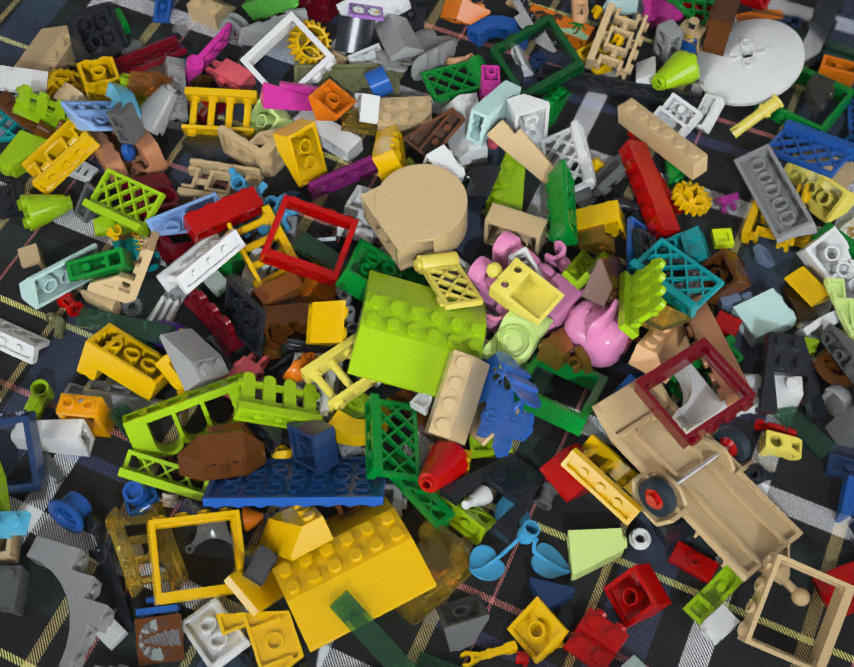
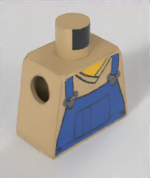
[679,17,708,56]

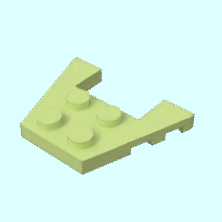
[823,277,854,338]

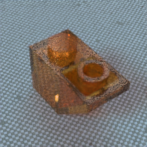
[127,71,172,97]

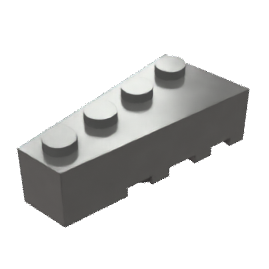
[0,565,30,617]

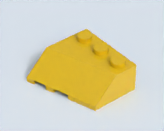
[258,505,333,561]

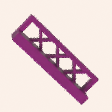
[305,155,378,200]

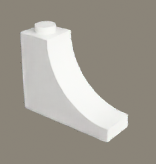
[672,364,727,434]

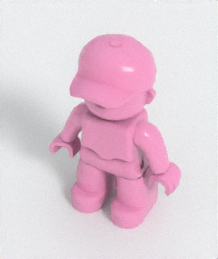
[467,230,633,368]

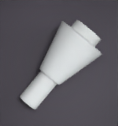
[462,485,493,509]

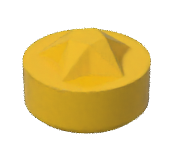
[271,444,292,459]

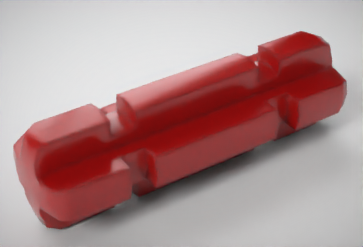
[753,418,797,437]

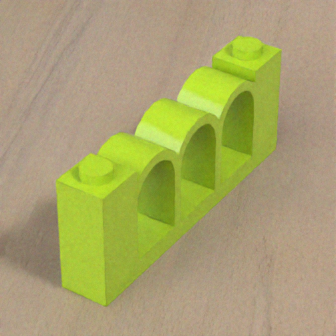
[122,372,244,467]

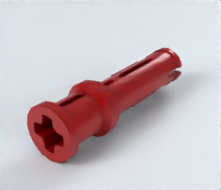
[56,292,84,317]

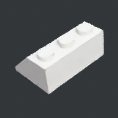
[506,94,550,144]

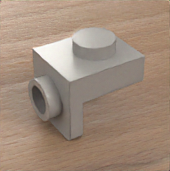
[384,482,407,517]

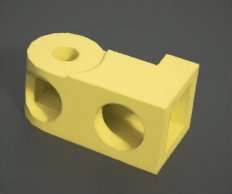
[758,430,802,461]

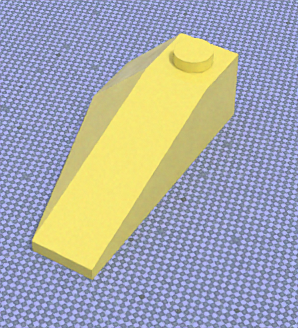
[784,154,854,223]

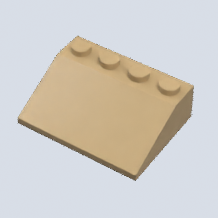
[14,25,76,73]

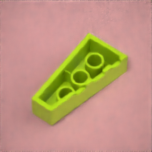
[485,152,525,215]

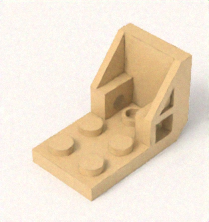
[217,125,286,178]
[87,231,160,304]

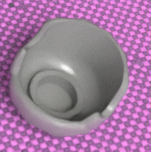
[822,385,853,417]

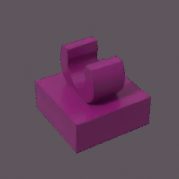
[713,192,740,214]

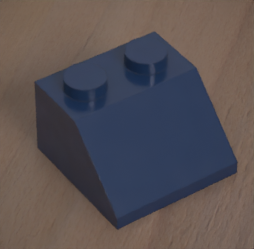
[287,420,339,474]

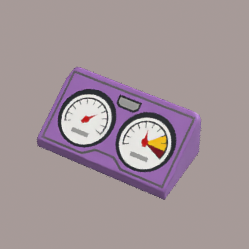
[347,2,384,21]

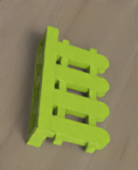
[12,84,82,135]
[618,257,667,340]
[233,372,323,429]

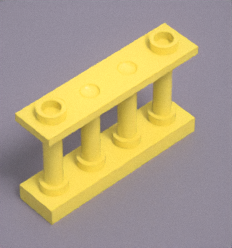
[300,333,378,414]

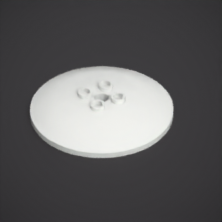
[697,19,805,106]

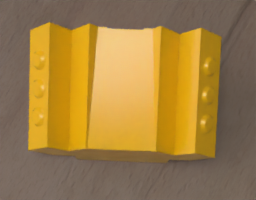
[75,56,120,101]

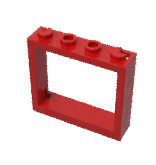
[260,195,359,288]

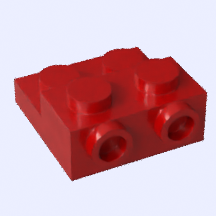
[563,607,629,667]

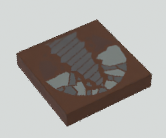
[134,612,186,666]

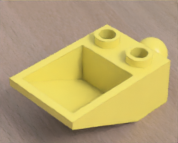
[486,257,565,326]

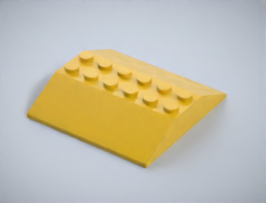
[272,496,437,652]

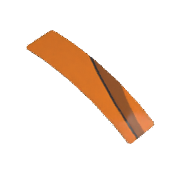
[736,10,785,22]

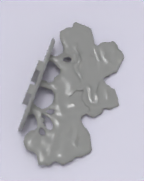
[375,29,458,81]

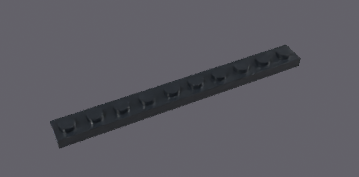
[537,64,704,109]

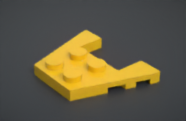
[216,611,304,667]

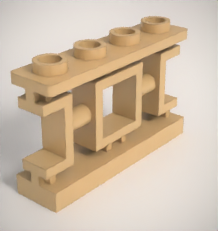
[585,2,649,80]
[177,158,263,204]

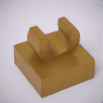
[567,345,593,375]

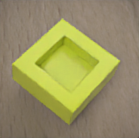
[711,228,735,249]

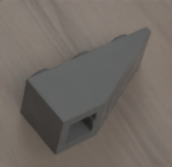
[817,323,854,385]

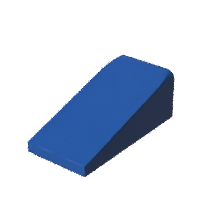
[152,0,175,23]

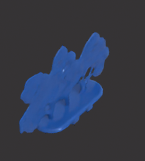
[476,351,542,458]

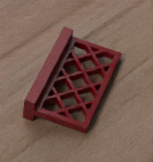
[113,34,188,76]

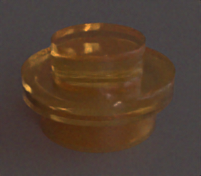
[263,342,282,360]

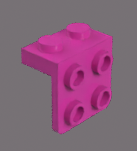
[642,0,684,29]

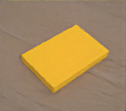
[224,568,284,616]

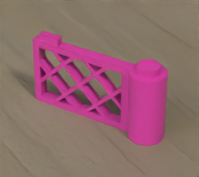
[185,22,233,87]

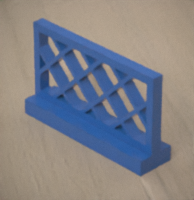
[769,119,854,179]

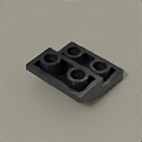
[335,15,375,53]

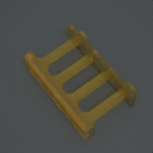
[105,502,189,598]

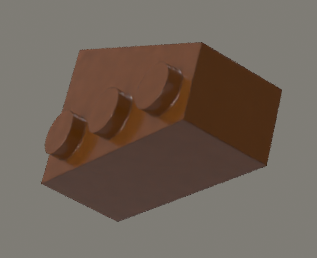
[702,0,740,56]

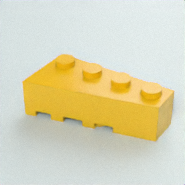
[372,124,407,181]

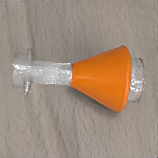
[239,506,285,532]

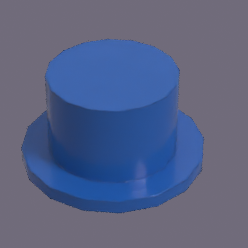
[47,491,92,534]

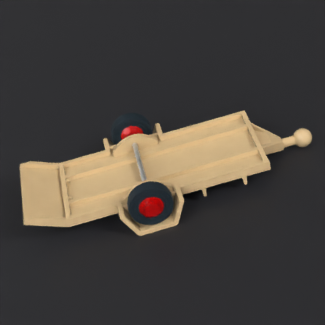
[592,374,810,606]

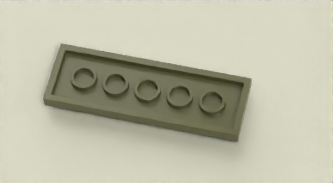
[294,64,400,98]

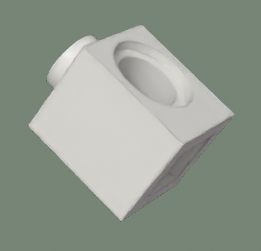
[699,604,740,645]

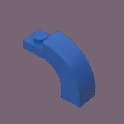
[467,15,528,50]

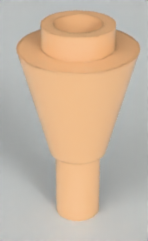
[445,53,474,71]

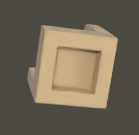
[17,243,46,270]

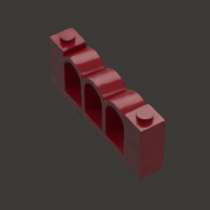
[121,173,196,267]

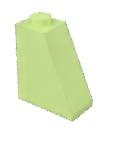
[566,528,627,580]

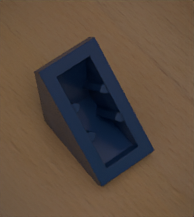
[529,577,575,611]

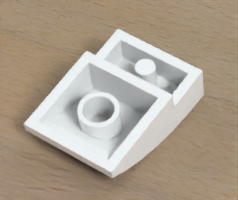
[653,92,704,137]
[337,185,377,245]

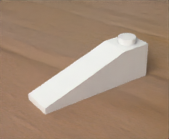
[796,226,854,298]

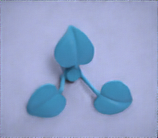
[469,496,571,581]

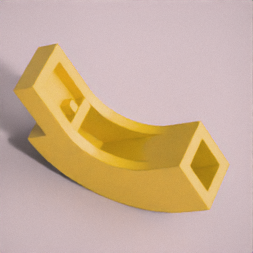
[328,398,393,446]

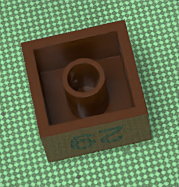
[700,248,752,305]

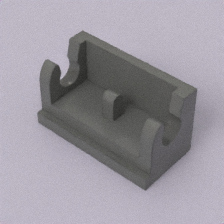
[106,102,146,145]

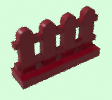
[183,287,244,354]

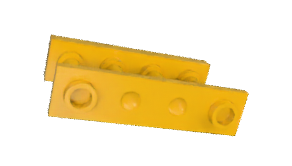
[181,87,259,139]
[226,204,302,288]
[561,433,643,526]

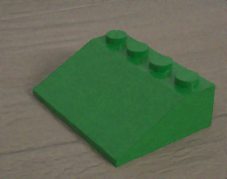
[335,238,426,302]

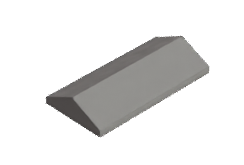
[374,14,424,61]

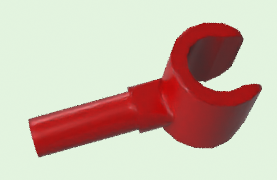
[515,651,529,667]

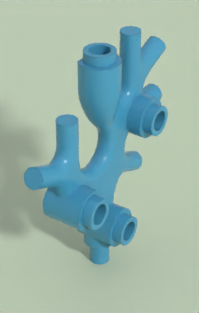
[223,167,299,242]

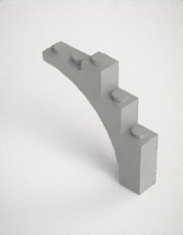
[26,536,115,667]

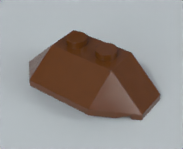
[177,429,266,481]

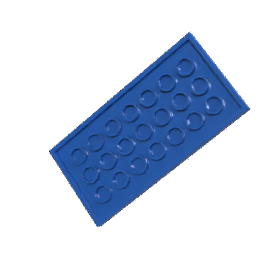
[203,456,386,508]

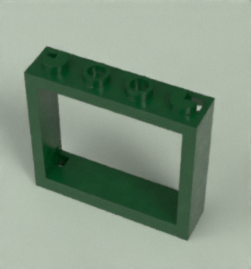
[490,14,584,98]

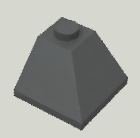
[435,593,489,652]

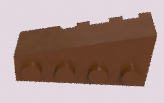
[262,300,346,347]

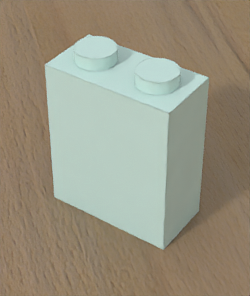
[730,288,797,348]

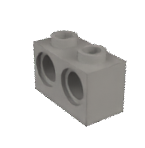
[653,19,684,63]

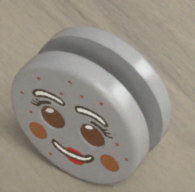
[219,12,249,46]

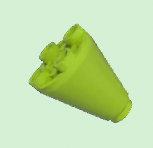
[651,50,700,90]
[16,194,73,231]

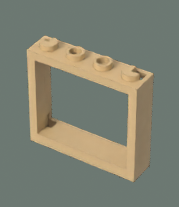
[737,551,854,667]

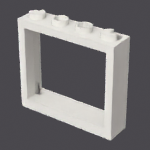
[240,11,337,85]

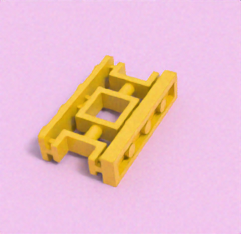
[21,119,100,194]
[741,184,812,252]

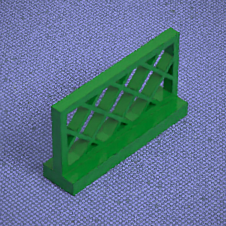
[364,393,420,482]

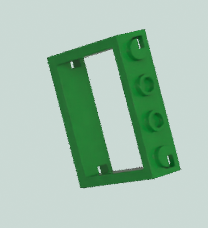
[754,66,854,133]
[511,351,609,436]

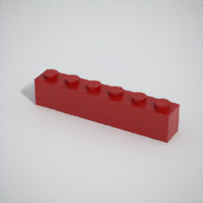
[618,139,681,241]

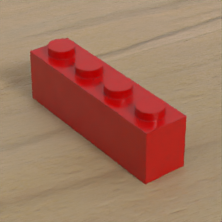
[183,186,264,244]

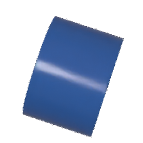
[364,65,394,98]

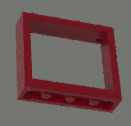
[634,337,756,449]

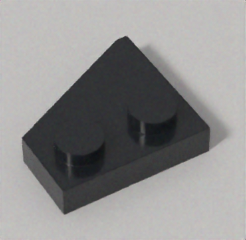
[400,0,429,31]

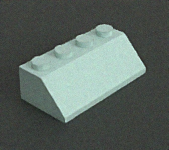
[19,243,98,310]

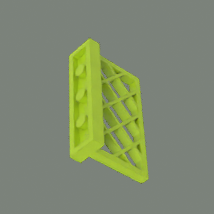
[81,168,166,237]

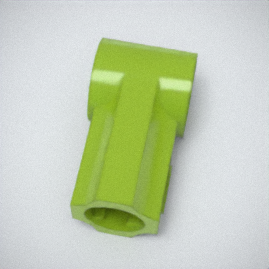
[23,379,55,420]

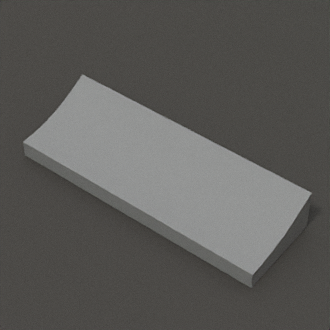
[734,143,818,243]

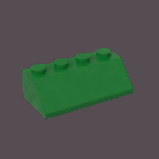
[545,159,578,246]

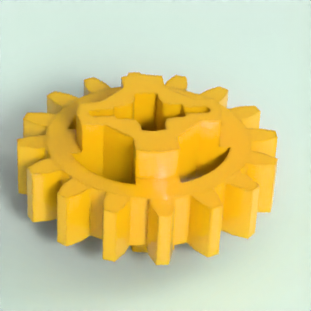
[671,181,712,217]

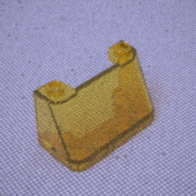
[395,520,472,625]

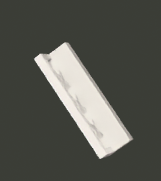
[0,318,50,364]

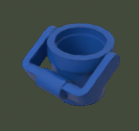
[122,481,161,518]

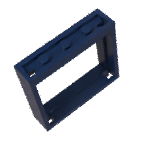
[0,409,47,494]

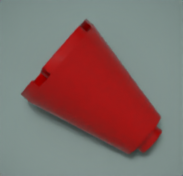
[418,440,469,493]

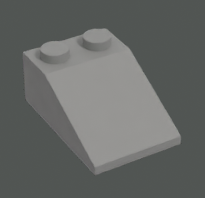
[159,328,230,392]

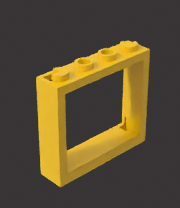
[147,507,245,606]

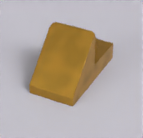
[577,225,615,256]

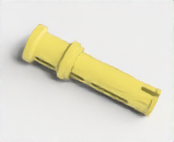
[729,94,784,138]

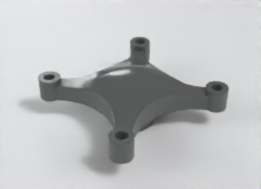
[183,498,233,554]

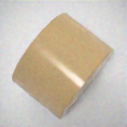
[52,82,88,102]

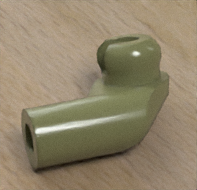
[45,312,66,339]

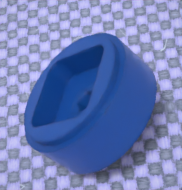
[121,143,136,162]

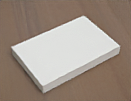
[182,597,251,667]

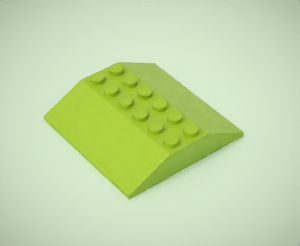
[347,270,487,397]

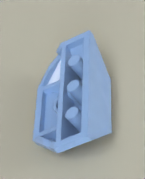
[60,101,114,131]

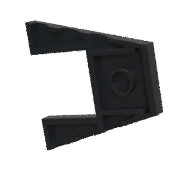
[755,331,829,421]
[440,453,545,544]

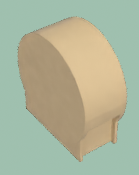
[360,164,468,271]

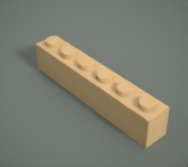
[618,98,708,180]

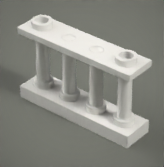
[156,229,246,294]

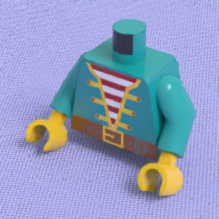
[106,225,160,272]

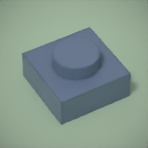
[752,244,775,268]

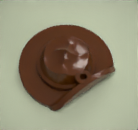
[811,348,853,388]

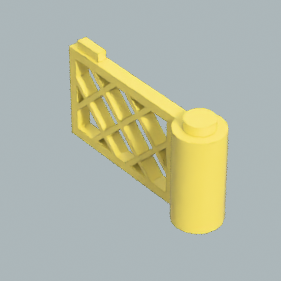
[413,251,483,310]

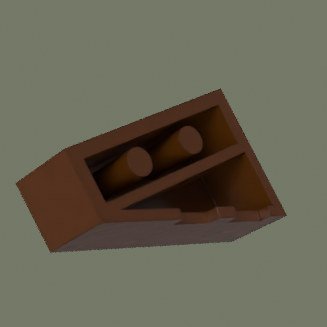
[402,107,466,158]

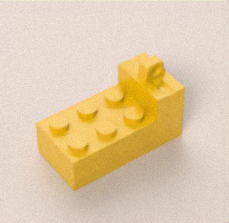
[76,323,170,401]

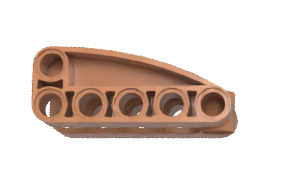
[87,129,168,190]

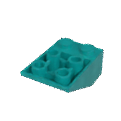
[658,226,711,264]

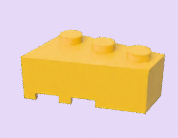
[576,200,627,239]

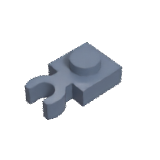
[716,291,753,314]

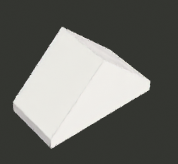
[357,93,380,124]

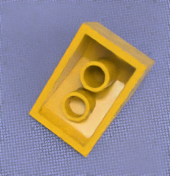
[273,118,328,188]

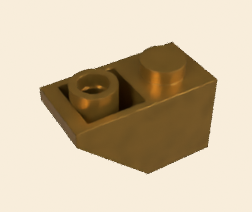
[537,327,573,371]

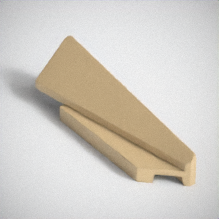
[487,120,555,184]

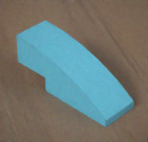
[105,82,141,119]

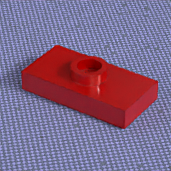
[668,541,719,584]

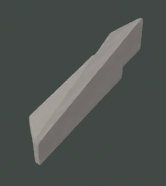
[63,379,163,415]

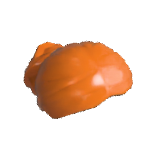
[282,352,317,383]

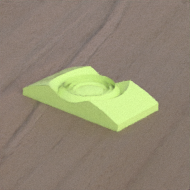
[482,310,553,389]

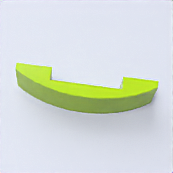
[683,565,743,626]

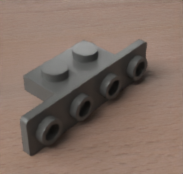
[575,154,626,208]

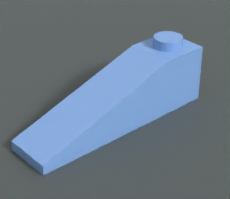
[145,192,220,236]

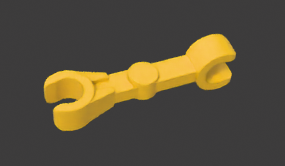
[460,641,518,667]

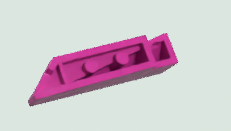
[260,81,320,111]

